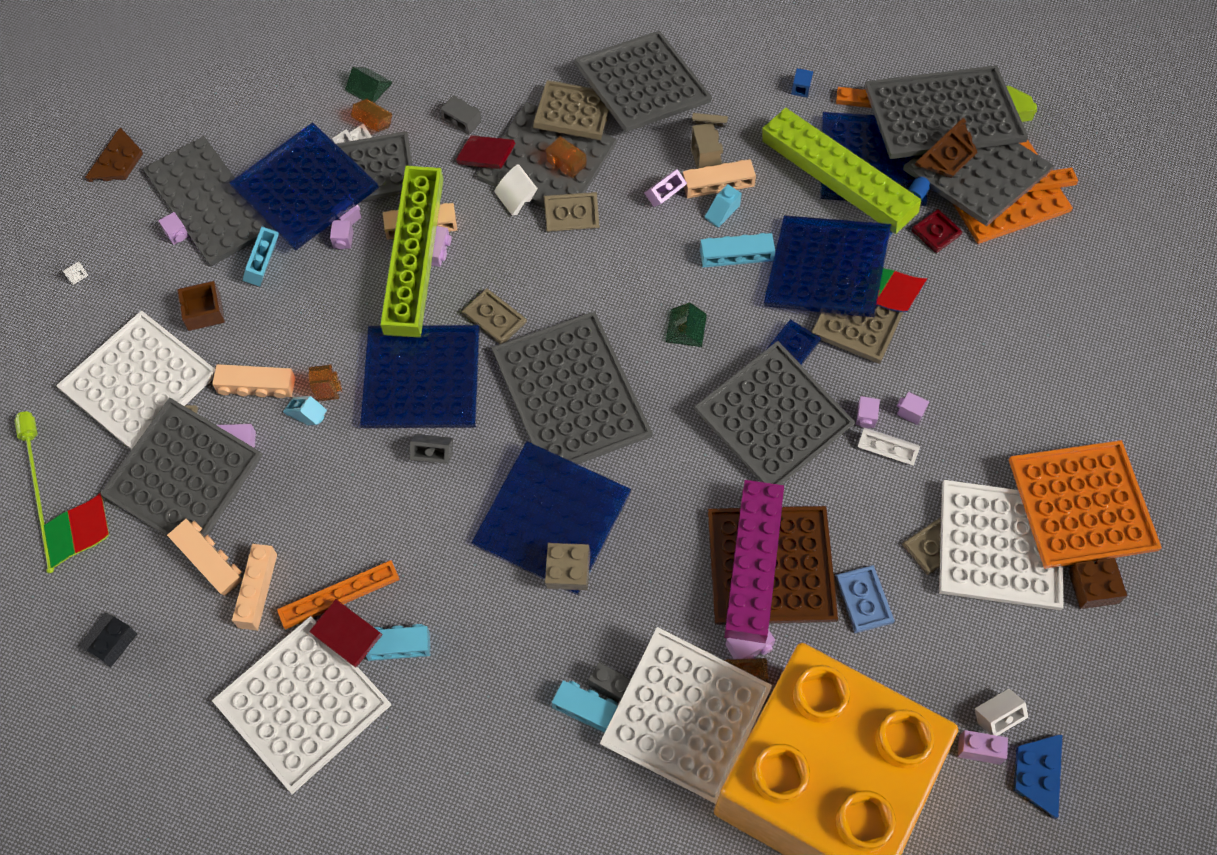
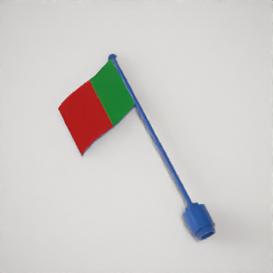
[845,176,930,312]

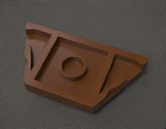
[915,117,978,178]
[85,128,143,182]

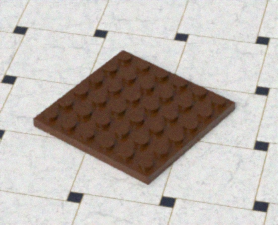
[708,506,838,625]

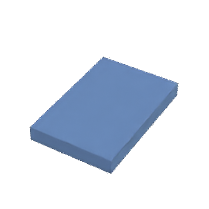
[834,565,895,633]

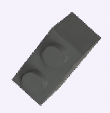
[441,96,481,135]
[409,434,453,464]
[589,662,631,703]

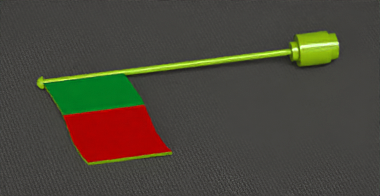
[14,411,109,574]

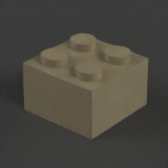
[691,123,723,169]
[545,543,590,590]

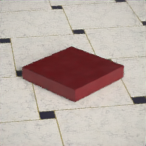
[911,209,963,254]

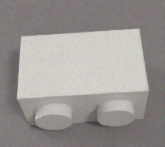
[975,689,1028,736]

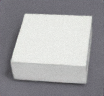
[63,262,88,285]

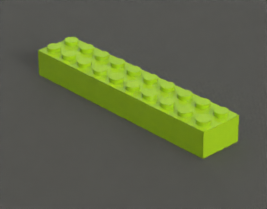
[762,107,921,234]
[380,166,443,337]

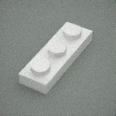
[858,428,920,466]

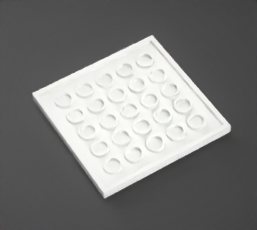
[56,310,216,450]
[939,480,1063,610]
[212,616,391,794]
[600,627,772,804]

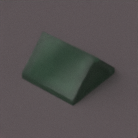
[345,67,392,105]
[666,302,707,347]

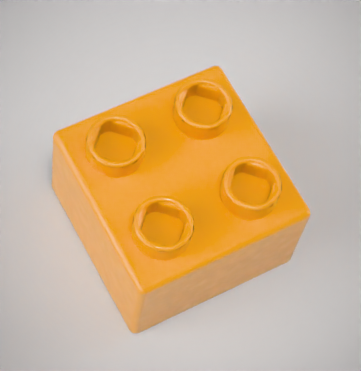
[714,643,958,855]

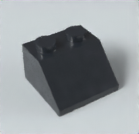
[78,613,137,668]

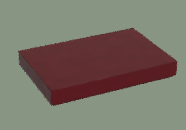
[456,135,516,169]
[309,599,383,668]

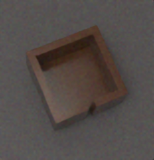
[177,281,225,331]
[1068,558,1127,609]

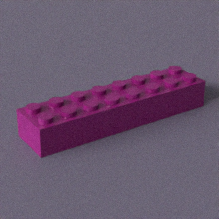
[724,480,784,643]

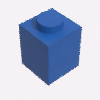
[791,68,813,98]

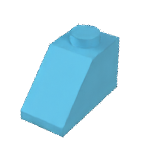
[704,184,742,228]
[283,396,327,425]

